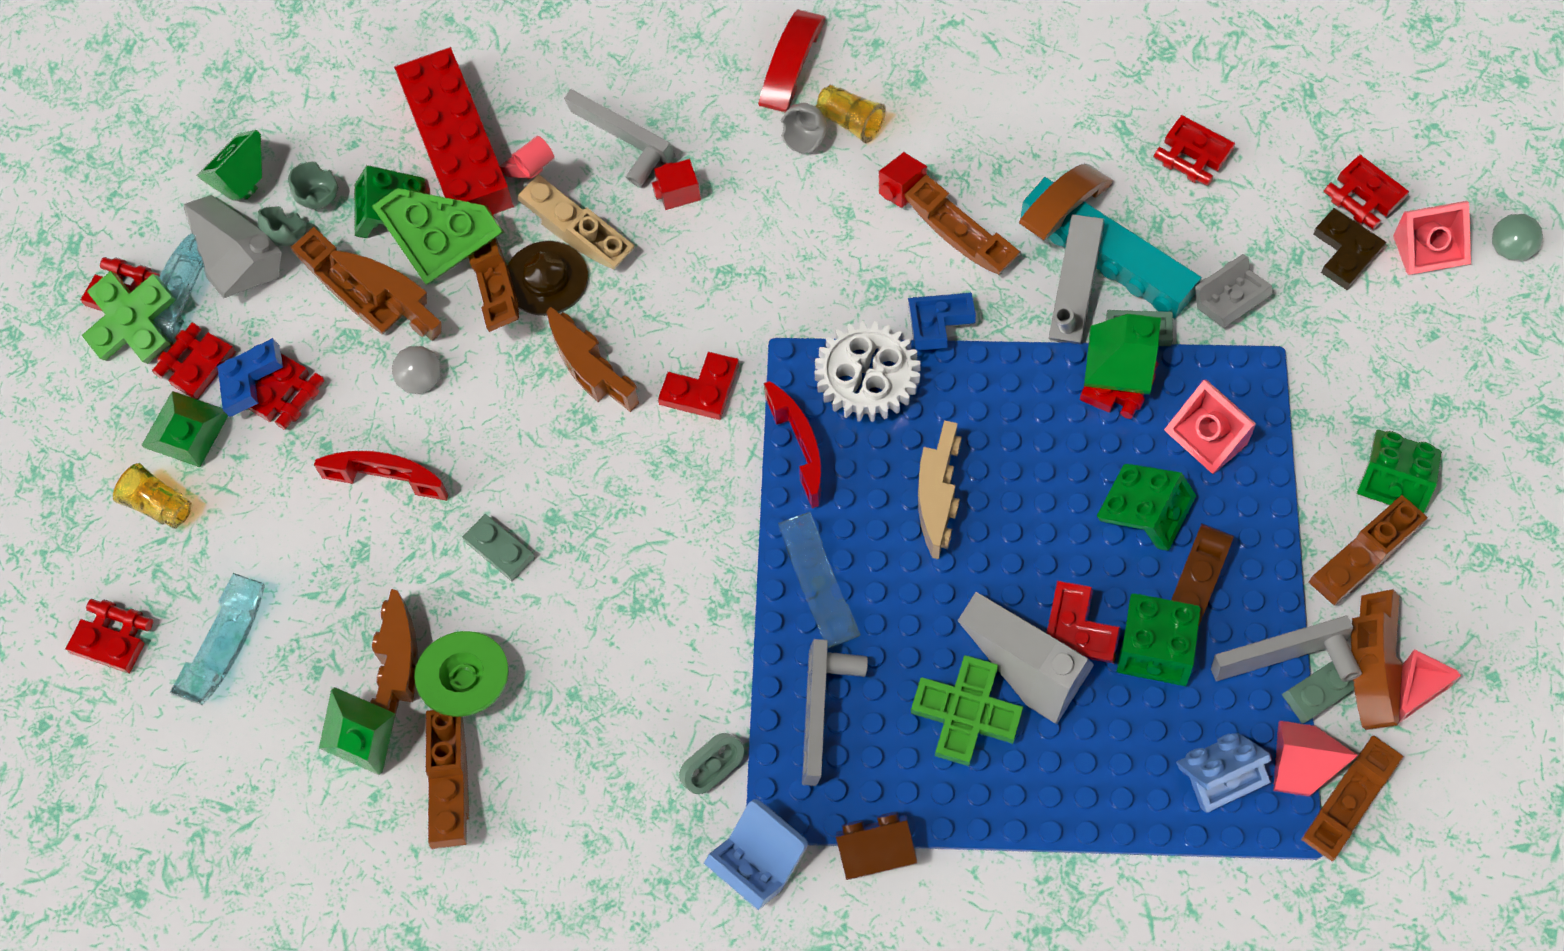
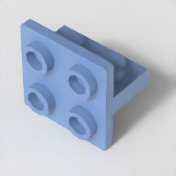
[1177,733,1271,813]

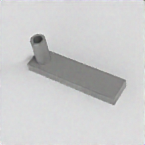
[564,89,675,187]
[1048,215,1105,345]
[1211,615,1362,682]
[802,639,867,786]

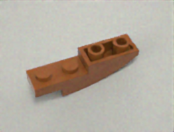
[330,250,441,341]
[546,307,639,412]
[1308,495,1428,606]
[370,589,418,716]
[1351,589,1402,730]
[426,710,469,849]

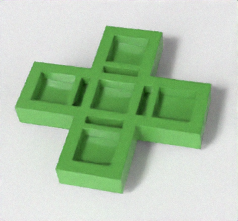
[82,271,177,364]
[911,655,1023,766]

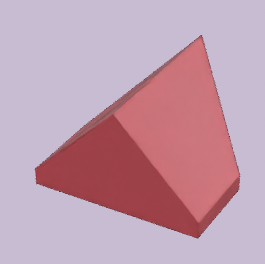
[1398,649,1461,724]
[1273,721,1358,796]

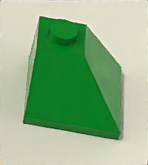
[197,130,262,200]
[1084,314,1161,394]
[142,391,228,467]
[319,687,396,775]

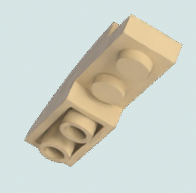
[518,174,634,270]
[918,420,962,559]

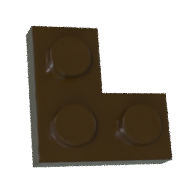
[1313,208,1387,290]

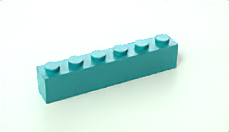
[1020,177,1202,319]

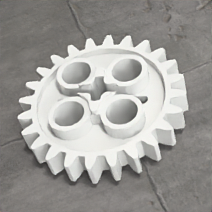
[814,321,920,422]

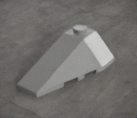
[184,195,281,298]
[958,592,1094,724]

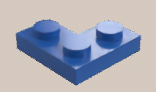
[908,293,976,350]
[217,338,283,417]

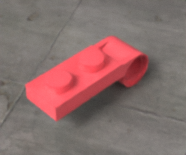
[500,136,555,179]

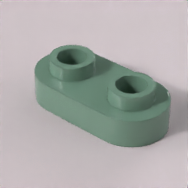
[679,733,744,794]

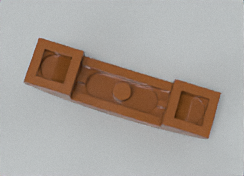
[1019,163,1113,240]
[905,174,1020,275]
[291,227,403,334]
[468,238,519,332]
[1301,735,1404,862]

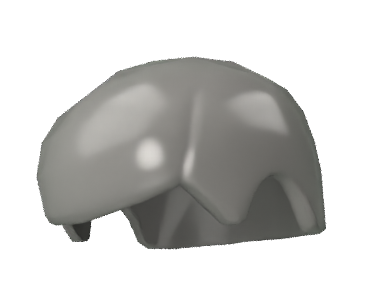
[781,103,827,153]
[392,346,441,394]

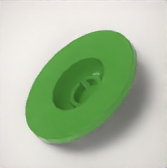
[415,631,509,717]

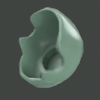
[288,161,338,209]
[258,206,307,247]
[1492,214,1543,261]

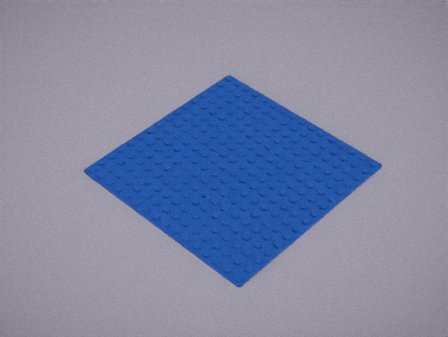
[746,338,1322,860]

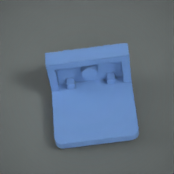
[704,799,808,910]

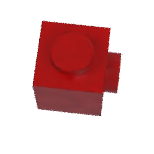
[879,152,927,208]
[651,159,701,210]

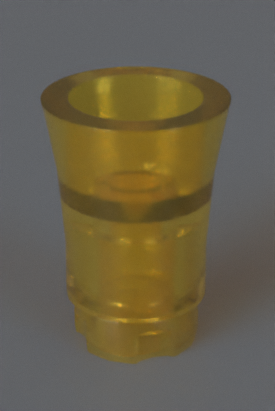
[816,84,886,143]
[113,463,192,529]

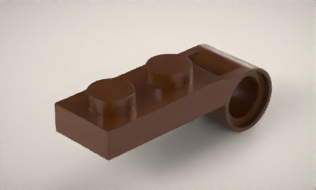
[1171,523,1234,627]

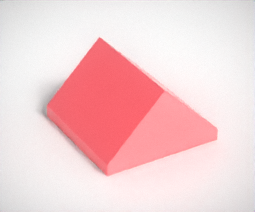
[1393,201,1471,275]
[1164,380,1256,474]

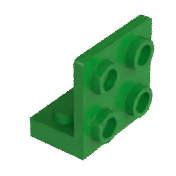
[354,165,426,239]
[1357,430,1442,513]
[1097,464,1196,551]
[1116,593,1200,686]

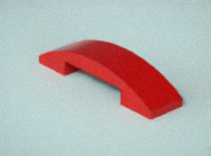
[758,9,825,113]
[764,381,821,509]
[314,451,448,501]

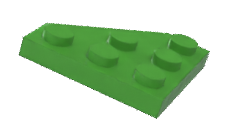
[372,188,504,285]

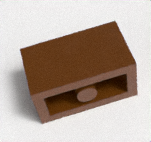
[836,812,917,880]

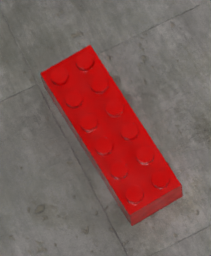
[394,47,514,214]

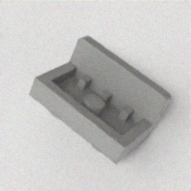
[1195,254,1272,328]

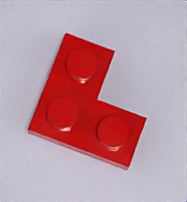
[658,352,739,420]
[1046,581,1121,664]

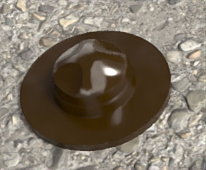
[507,241,588,316]

